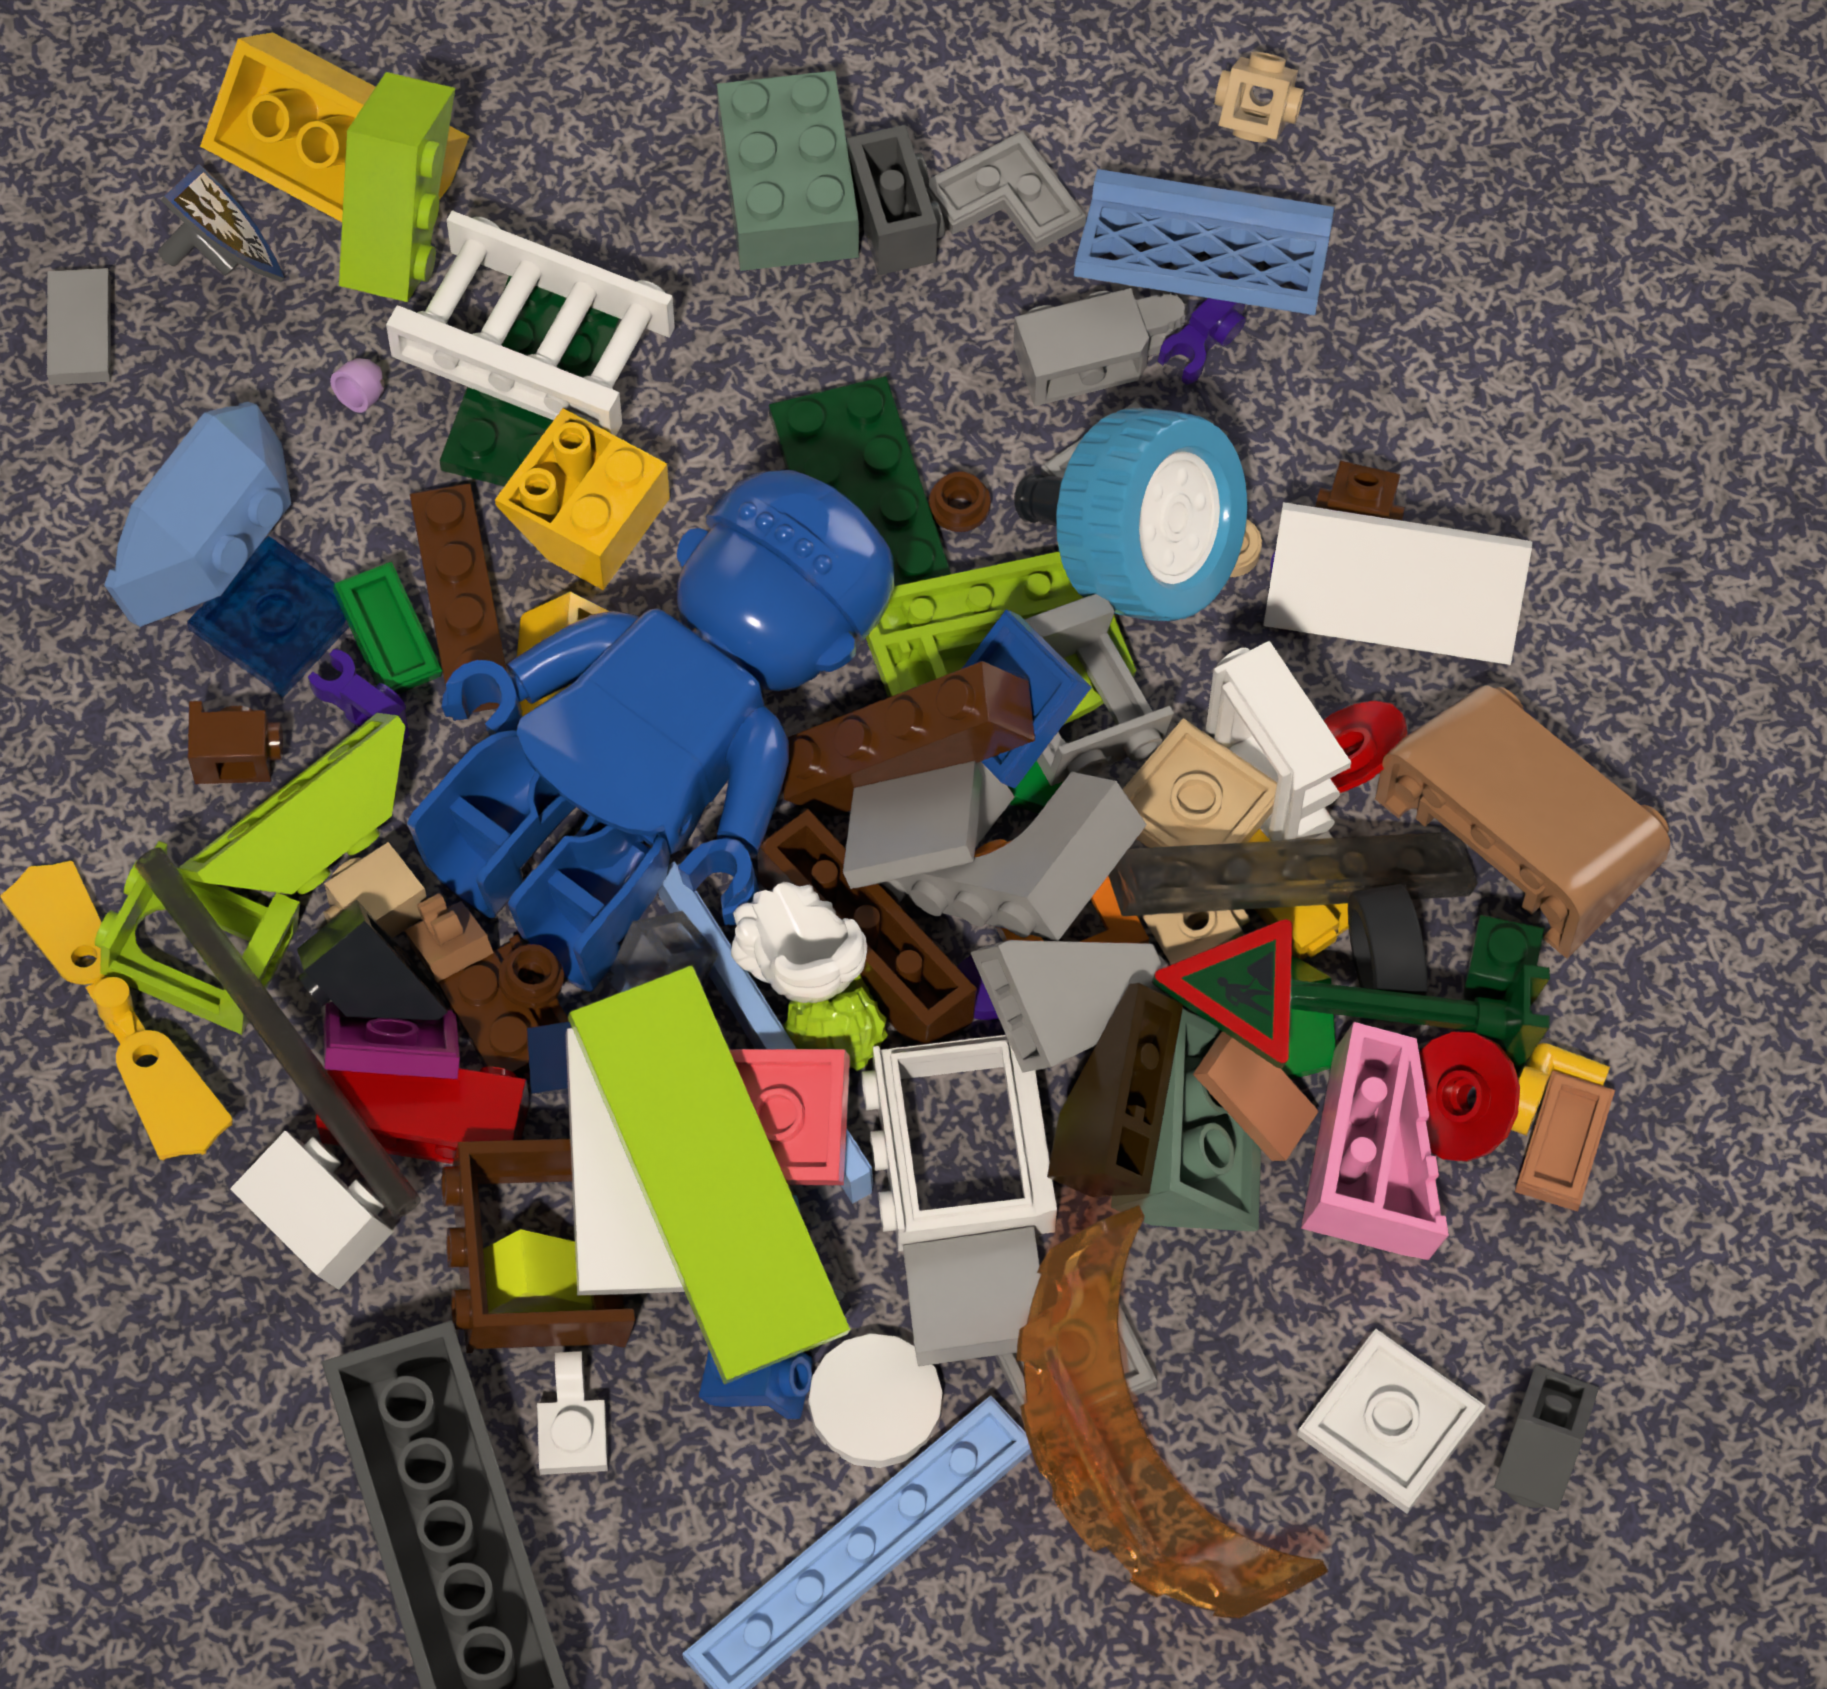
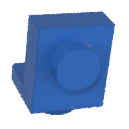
[698,1350,813,1419]

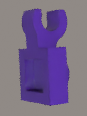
[1158,276,1246,385]
[308,649,410,742]

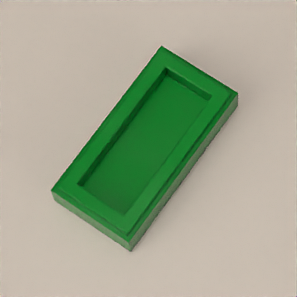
[333,562,442,695]

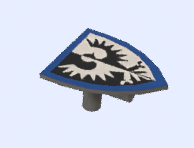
[158,164,284,282]

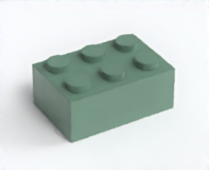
[717,71,859,271]

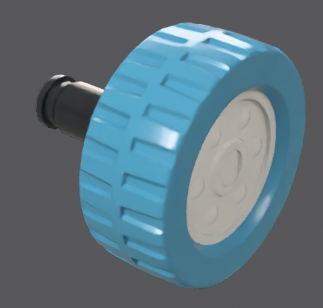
[1014,408,1247,621]

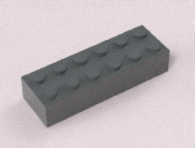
[321,1320,569,1689]

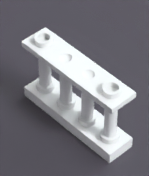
[386,211,675,436]

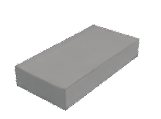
[47,268,111,385]

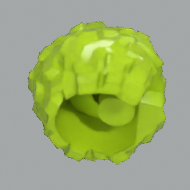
[783,975,888,1071]

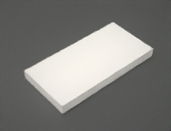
[1264,502,1532,665]
[566,1028,684,1296]

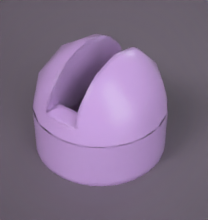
[330,358,384,413]

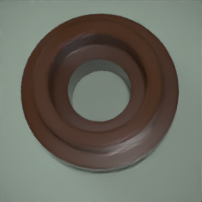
[929,472,991,532]
[498,944,564,1008]

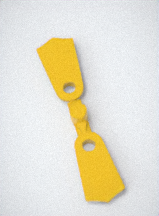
[1,861,233,1161]

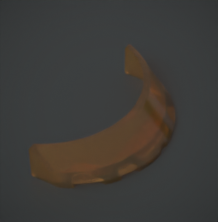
[1016,1205,1329,1619]

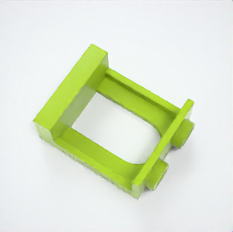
[95,841,300,1035]

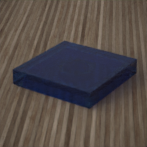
[187,536,349,697]

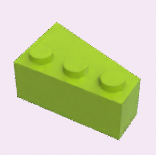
[339,72,455,302]

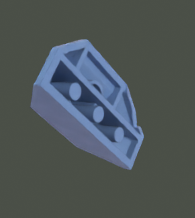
[104,402,291,627]

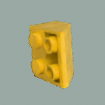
[495,408,670,590]

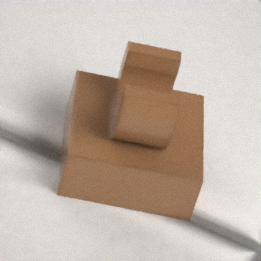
[404,893,494,983]

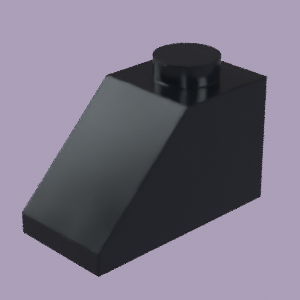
[297,900,448,1020]

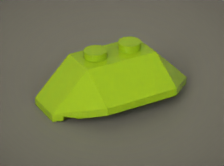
[179,713,405,895]

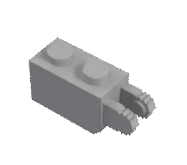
[1013,288,1186,406]

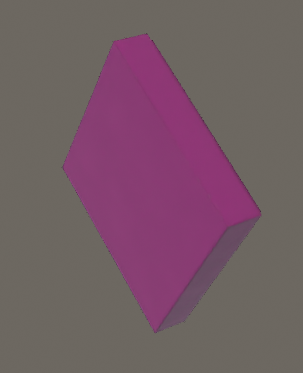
[324,1001,460,1079]

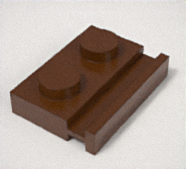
[436,934,569,1077]

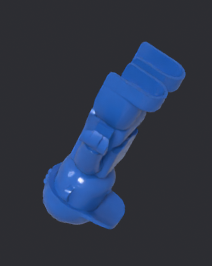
[407,470,894,992]

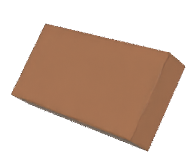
[1193,1031,1319,1161]
[1515,1070,1615,1212]

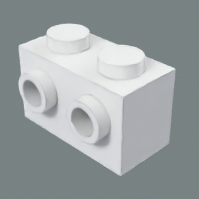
[230,1131,394,1290]

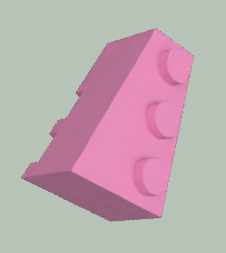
[1301,1022,1449,1260]

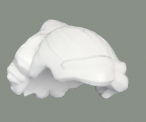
[731,882,867,1003]

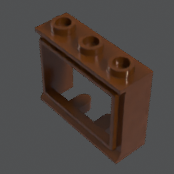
[441,1139,635,1353]

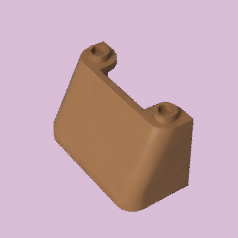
[1375,685,1670,959]

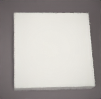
[1297,1329,1486,1514]

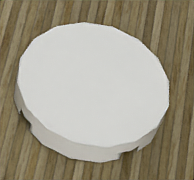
[809,1334,943,1468]

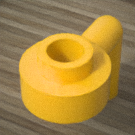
[1511,1043,1610,1136]

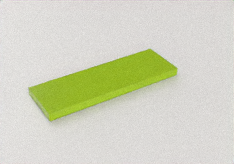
[568,965,850,1384]

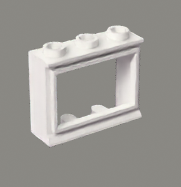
[1205,641,1351,867]
[861,1035,1057,1251]

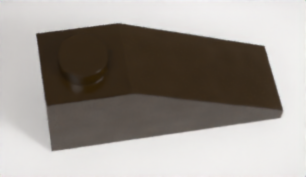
[1047,983,1183,1197]

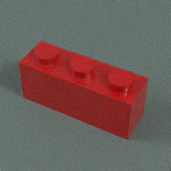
[315,1066,530,1164]

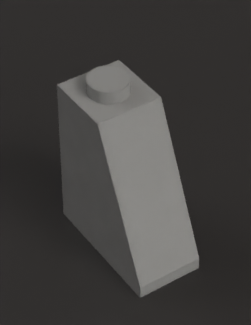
[970,940,1178,1073]

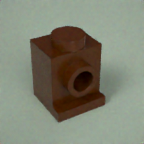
[188,701,283,784]

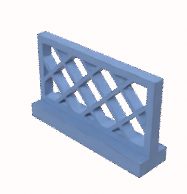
[1074,169,1335,315]

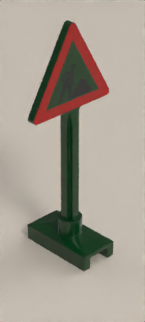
[1152,919,1550,1074]

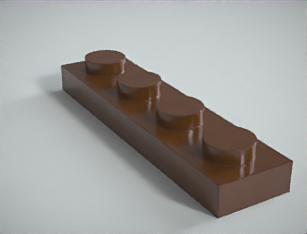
[410,483,507,713]

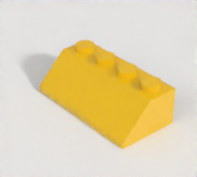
[200,32,469,222]

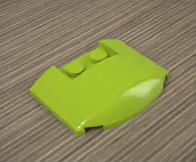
[866,552,1136,724]

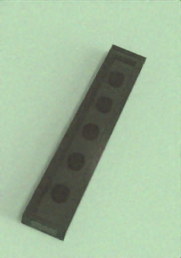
[1108,832,1478,917]

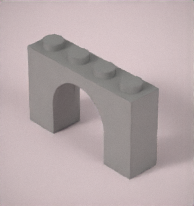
[878,761,1147,941]

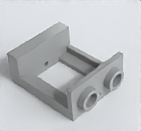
[1024,594,1174,786]

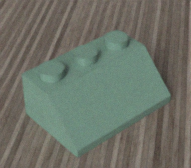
[1111,1009,1261,1232]

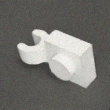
[537,1351,608,1475]

